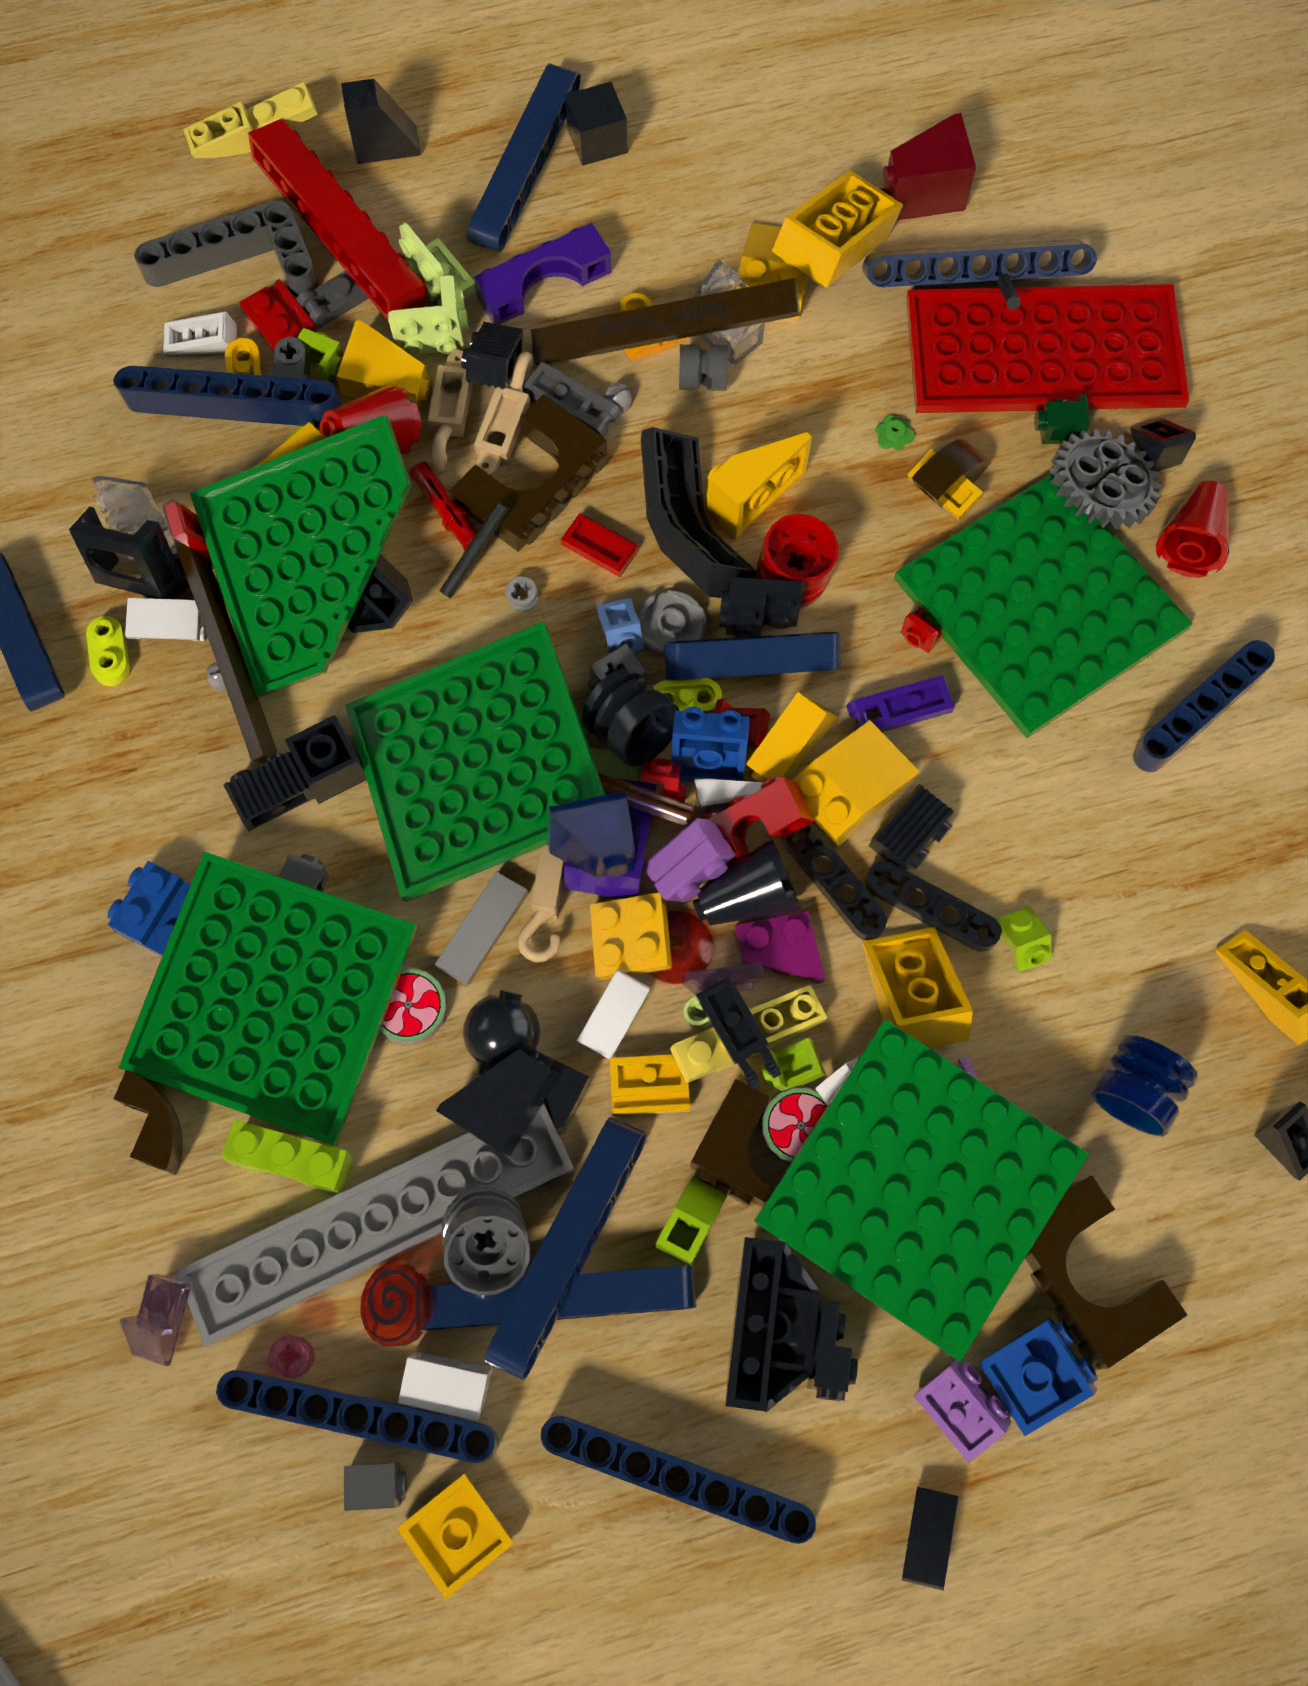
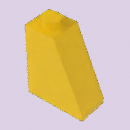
[336,320,432,413]
[746,692,839,783]

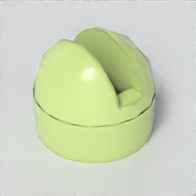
[683,996,712,1029]

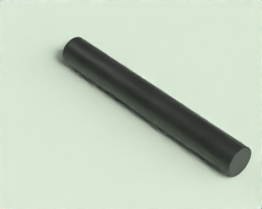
[996,267,1020,310]
[439,502,509,598]

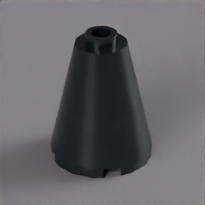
[692,839,801,926]

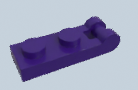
[846,675,955,732]

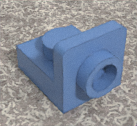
[596,597,644,654]

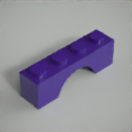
[474,223,612,324]

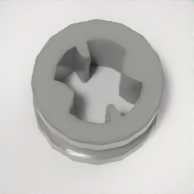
[506,577,539,612]

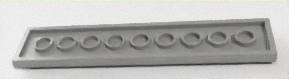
[175,1103,575,1347]

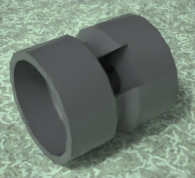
[679,344,728,391]

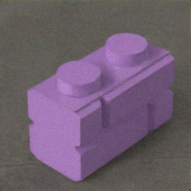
[643,818,735,902]

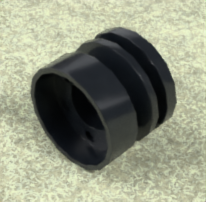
[582,668,680,767]

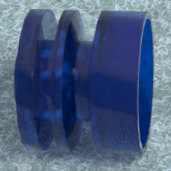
[1091,1035,1198,1137]

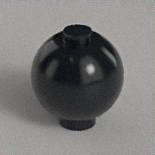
[463,990,540,1074]

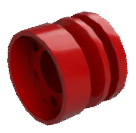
[756,513,839,607]

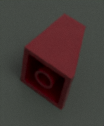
[880,113,976,221]

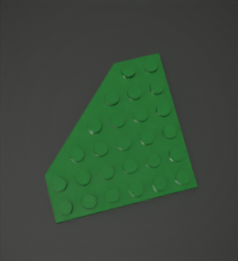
[190,415,411,697]

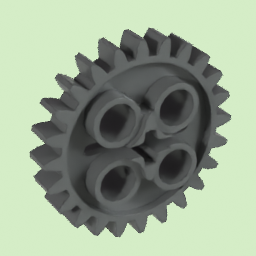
[1050,429,1162,529]

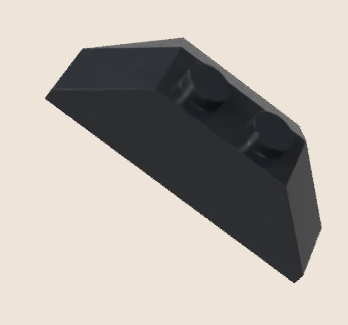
[347,554,413,633]
[725,1237,820,1412]

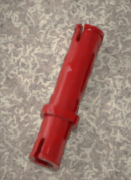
[409,461,477,551]

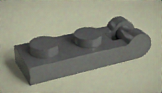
[296,270,369,328]
[523,362,621,437]

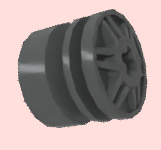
[442,1187,530,1295]

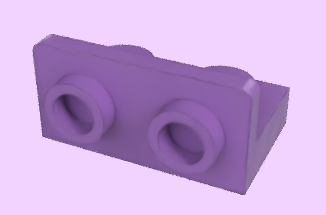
[914,1358,1011,1463]

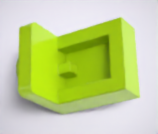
[298,328,343,383]
[996,906,1052,972]
[761,1037,826,1092]

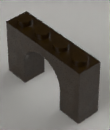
[452,394,608,552]
[690,1079,774,1207]
[1025,1175,1187,1370]

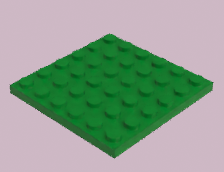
[894,474,1193,738]
[345,621,613,902]
[118,851,418,1146]
[754,1019,1089,1362]

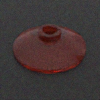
[648,911,713,984]

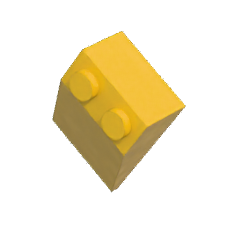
[736,222,808,319]
[706,432,812,539]
[792,720,920,847]
[862,927,973,1048]

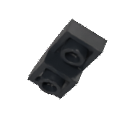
[902,1486,959,1591]

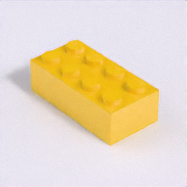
[772,169,903,288]

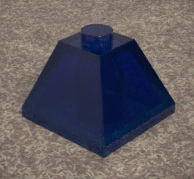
[548,791,635,878]

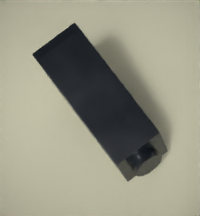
[341,79,421,164]
[436,1049,561,1156]

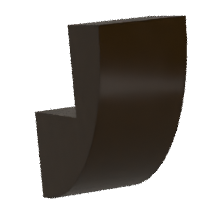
[911,439,992,508]
[113,1070,183,1175]

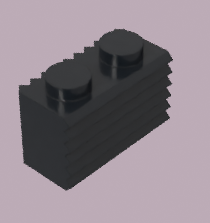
[461,321,523,390]
[223,752,315,832]
[869,784,954,870]

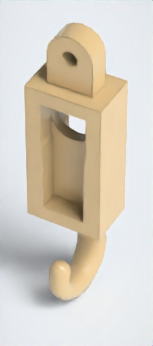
[427,350,473,472]
[474,351,533,477]
[517,837,569,963]

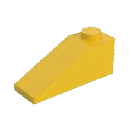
[1216,929,1308,1045]

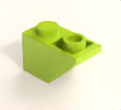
[655,1176,727,1266]

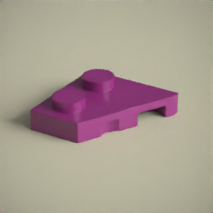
[734,911,825,984]

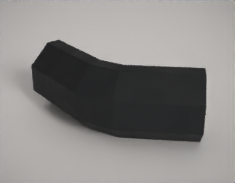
[641,427,758,598]

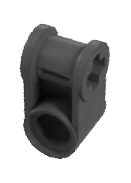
[271,337,310,379]

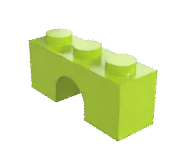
[221,1119,354,1194]

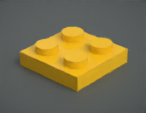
[590,892,672,980]
[396,1473,515,1600]

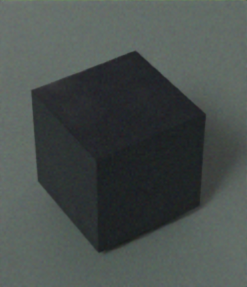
[565,82,628,166]
[285,715,367,804]

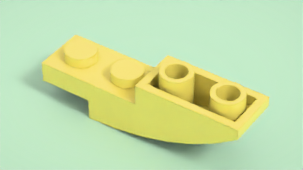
[183,82,318,158]
[670,984,828,1083]

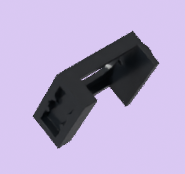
[69,506,183,599]

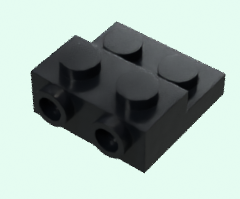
[719,577,803,637]
[807,1301,858,1401]

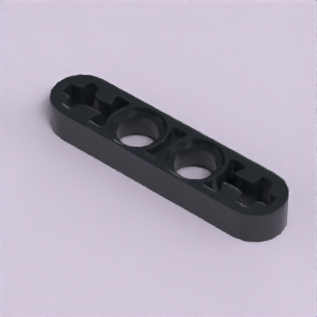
[783,823,887,940]
[865,861,1001,952]

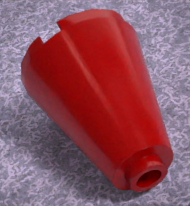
[320,385,421,455]
[1156,480,1229,578]

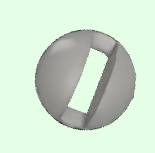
[605,383,632,414]
[206,662,227,692]

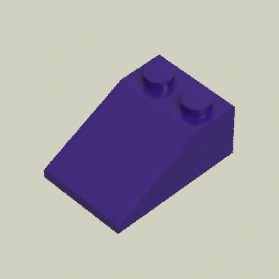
[563,778,657,899]

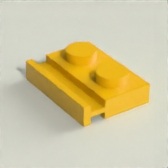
[609,1054,690,1116]

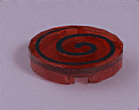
[360,1264,432,1346]

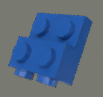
[671,707,749,782]
[108,861,190,956]
[979,1317,1098,1436]

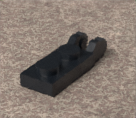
[696,976,781,1090]

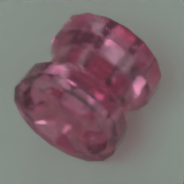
[268,1335,315,1378]

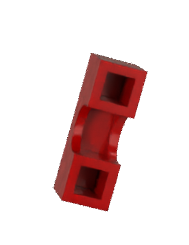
[701,777,815,869]

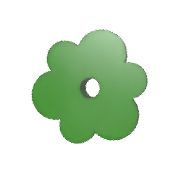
[875,415,915,451]

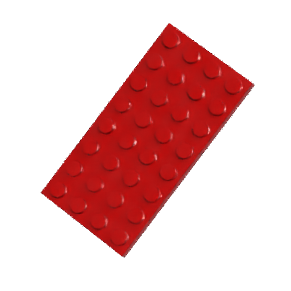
[906,284,1190,413]

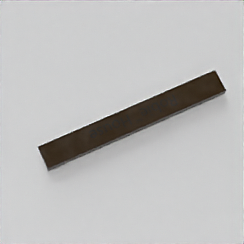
[531,278,800,366]
[162,499,278,764]

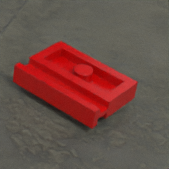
[238,279,317,353]

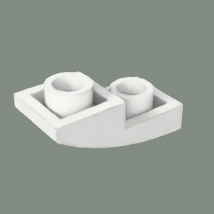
[577,969,650,1059]

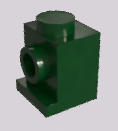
[1034,395,1090,444]

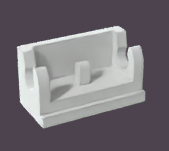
[125,598,206,641]
[398,1351,493,1421]

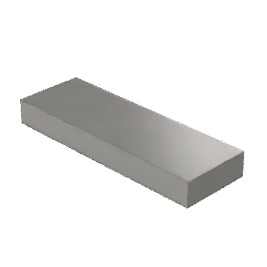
[435,871,528,986]

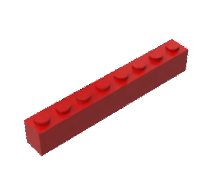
[248,119,427,322]

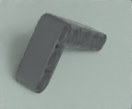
[134,200,318,297]

